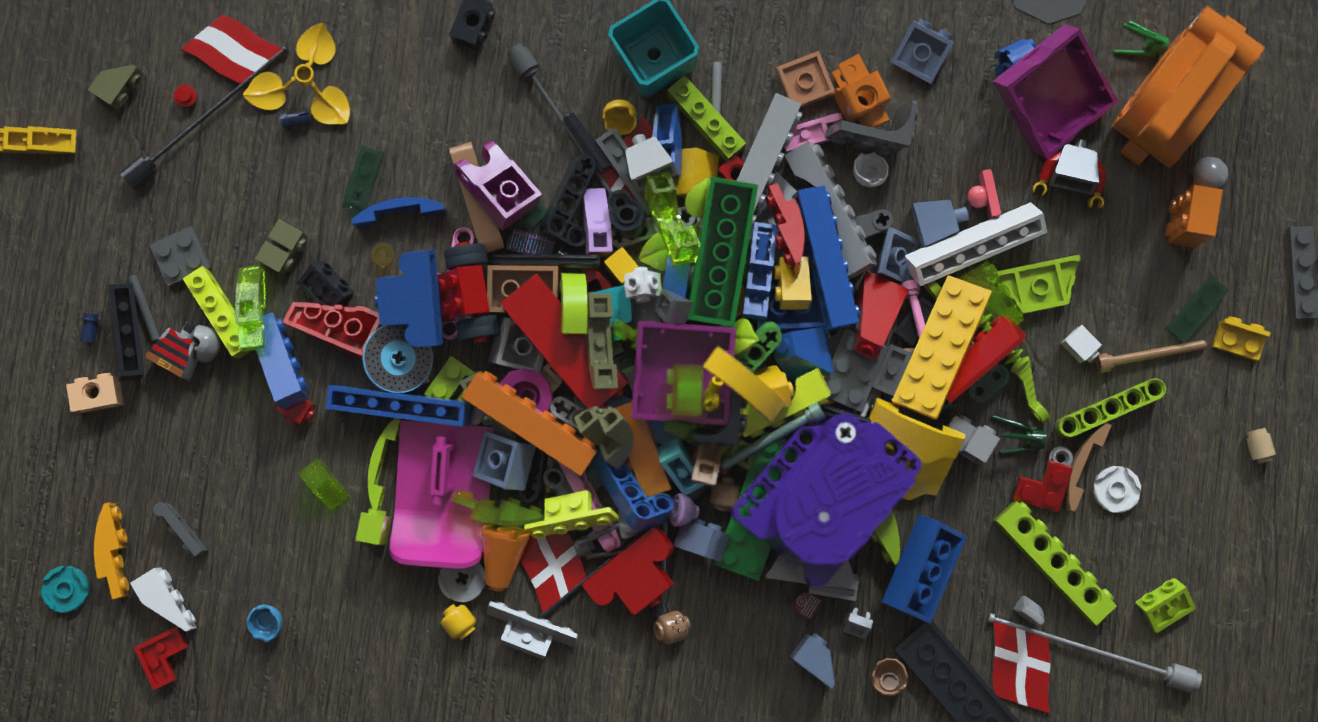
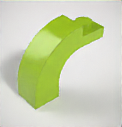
[559,273,587,334]

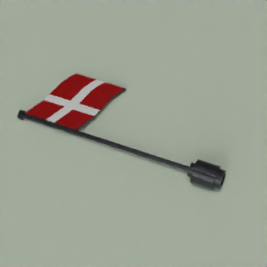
[521,485,711,619]

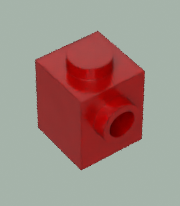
[276,400,317,426]

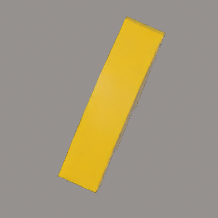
[0,126,76,154]

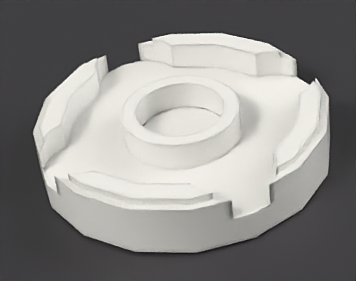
[1093,466,1141,513]

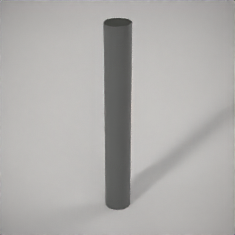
[128,275,160,342]

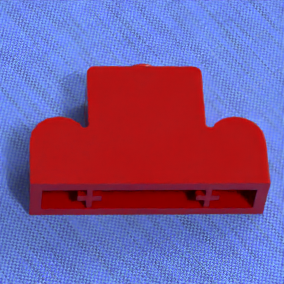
[581,525,674,614]

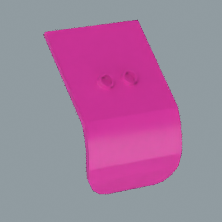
[389,420,494,569]

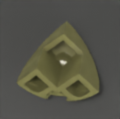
[574,406,634,469]

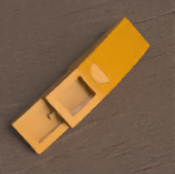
[94,503,129,599]

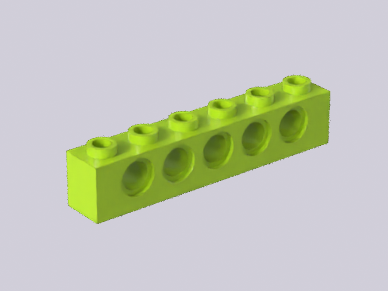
[993,501,1117,626]

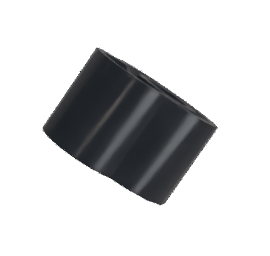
[607,190,646,239]

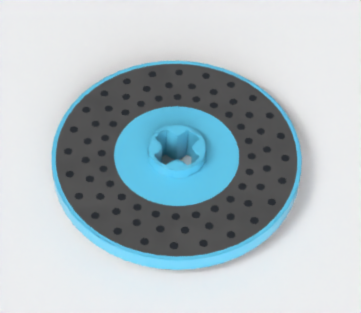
[362,324,433,393]

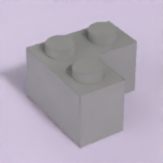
[946,414,1000,465]

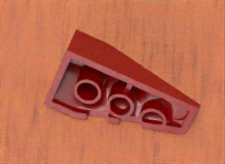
[282,302,384,361]

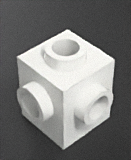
[624,267,661,303]

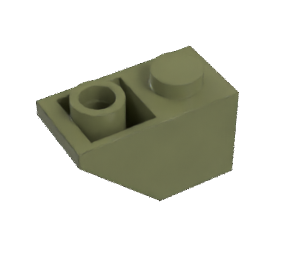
[88,65,143,110]

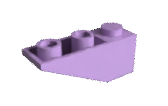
[582,188,613,257]

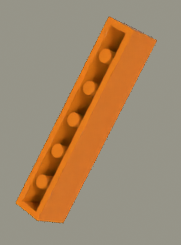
[461,371,599,476]

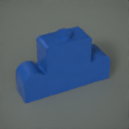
[375,250,443,347]

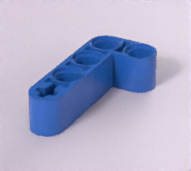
[593,448,674,531]

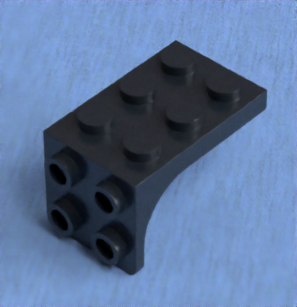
[690,360,751,447]

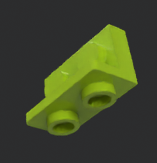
[1136,578,1196,633]

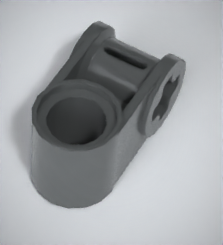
[854,209,893,241]

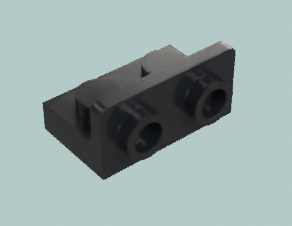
[296,260,354,306]

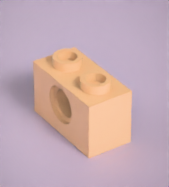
[66,373,124,414]

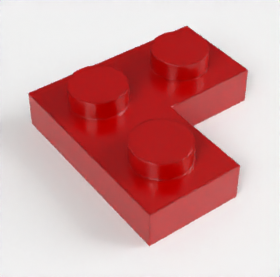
[1012,460,1073,512]
[134,626,189,691]

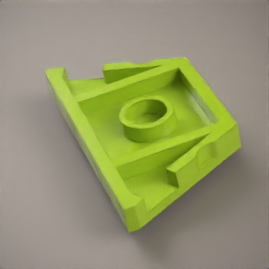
[991,254,1080,314]

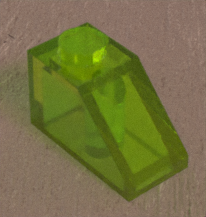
[298,458,350,511]

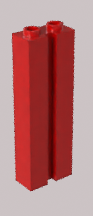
[499,273,628,409]

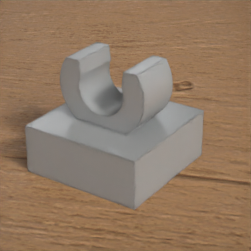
[843,608,873,639]

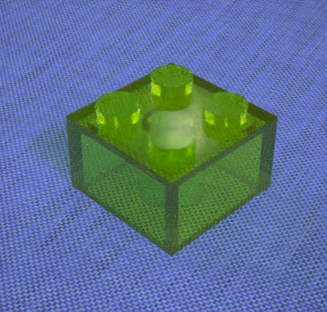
[666,364,703,416]

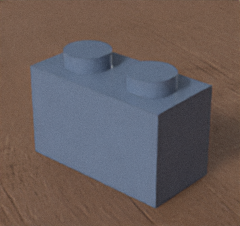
[674,519,730,562]

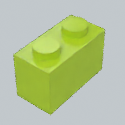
[356,509,392,545]

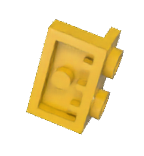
[1212,316,1271,361]

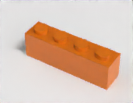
[614,401,673,498]

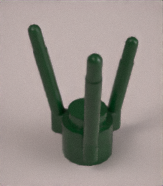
[991,415,1047,455]

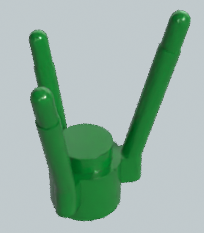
[1114,21,1169,58]

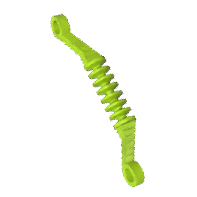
[923,280,1051,424]

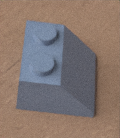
[473,431,536,491]
[790,633,835,688]

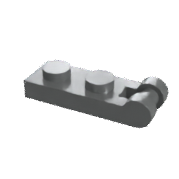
[153,502,208,557]

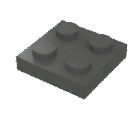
[150,226,212,288]

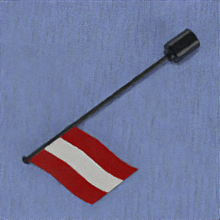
[119,15,289,190]

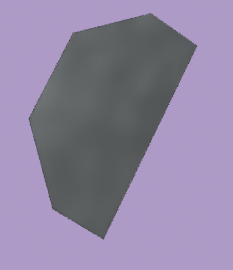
[1013,0,1087,24]

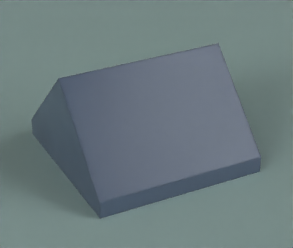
[875,227,920,284]

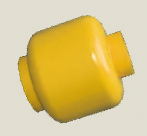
[441,604,476,640]

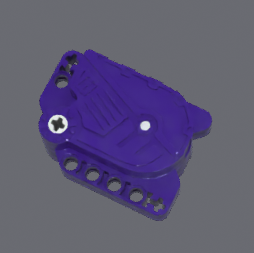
[730,413,921,587]

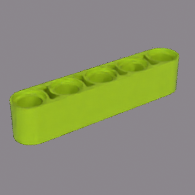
[1054,378,1166,438]

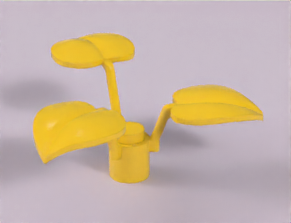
[243,23,350,125]

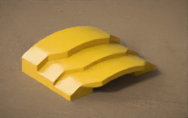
[868,397,965,500]

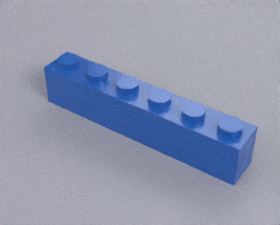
[792,185,860,332]
[326,385,472,427]

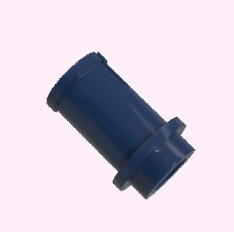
[280,109,311,130]
[80,313,100,342]

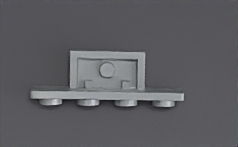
[487,601,578,660]

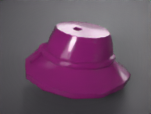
[500,368,553,412]

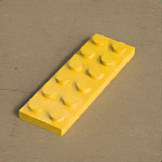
[892,275,992,420]

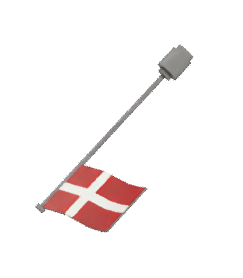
[987,613,1202,714]

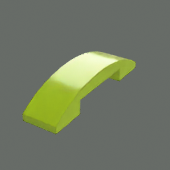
[368,418,404,510]

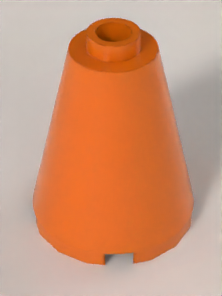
[482,524,530,591]

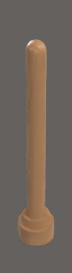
[1095,340,1207,373]

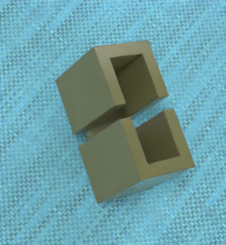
[255,219,307,276]

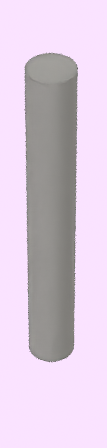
[711,62,722,114]

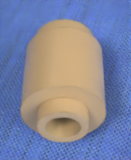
[1246,428,1276,464]

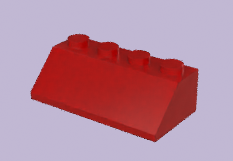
[946,315,1027,403]

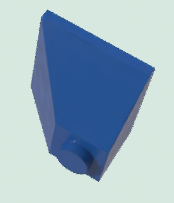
[773,327,834,383]

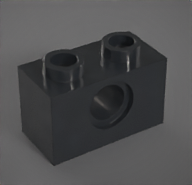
[449,0,495,50]

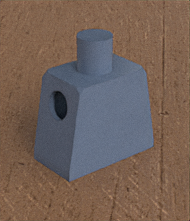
[910,200,969,248]

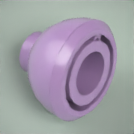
[669,493,700,526]

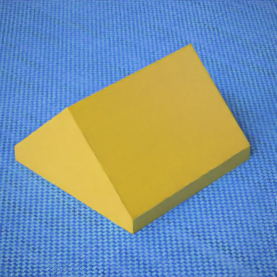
[668,148,719,198]

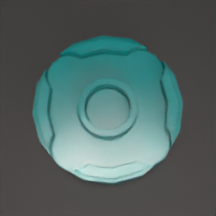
[41,566,90,613]

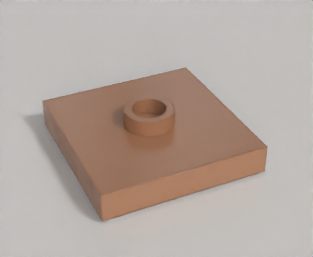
[776,51,835,108]

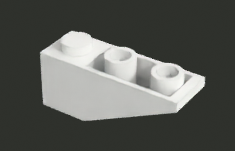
[130,568,196,631]

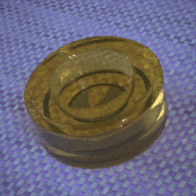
[371,243,395,267]

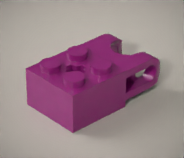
[454,141,542,230]

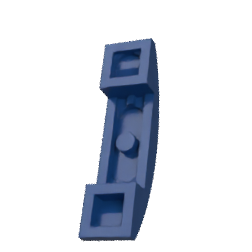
[352,197,447,228]

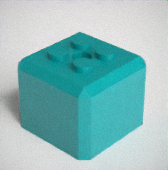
[608,0,699,98]

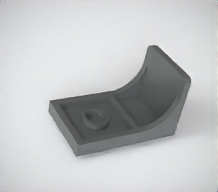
[825,100,919,155]

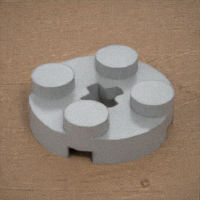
[438,562,486,602]

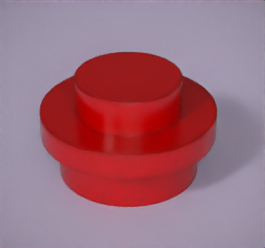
[174,85,197,108]

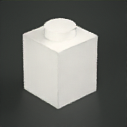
[1060,325,1101,363]

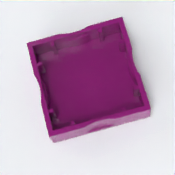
[993,24,1119,159]
[631,321,736,425]

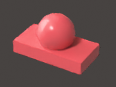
[967,169,1001,220]

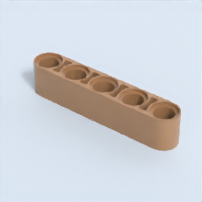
[449,142,505,254]

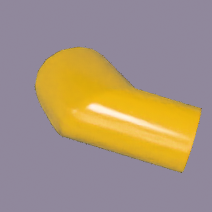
[703,376,723,412]

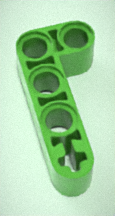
[730,322,782,395]

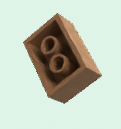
[487,265,560,316]

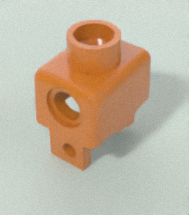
[831,54,890,128]

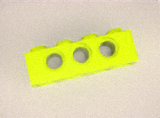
[183,266,255,359]

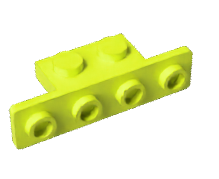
[524,490,619,539]

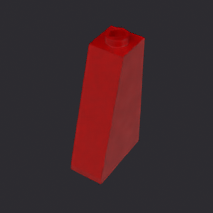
[854,270,909,361]

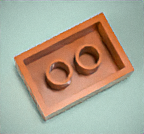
[1165,185,1223,248]

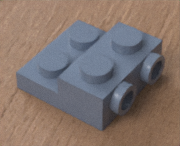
[891,18,954,84]

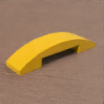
[703,347,786,423]

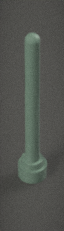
[720,402,826,469]

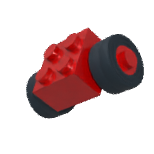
[438,242,500,344]

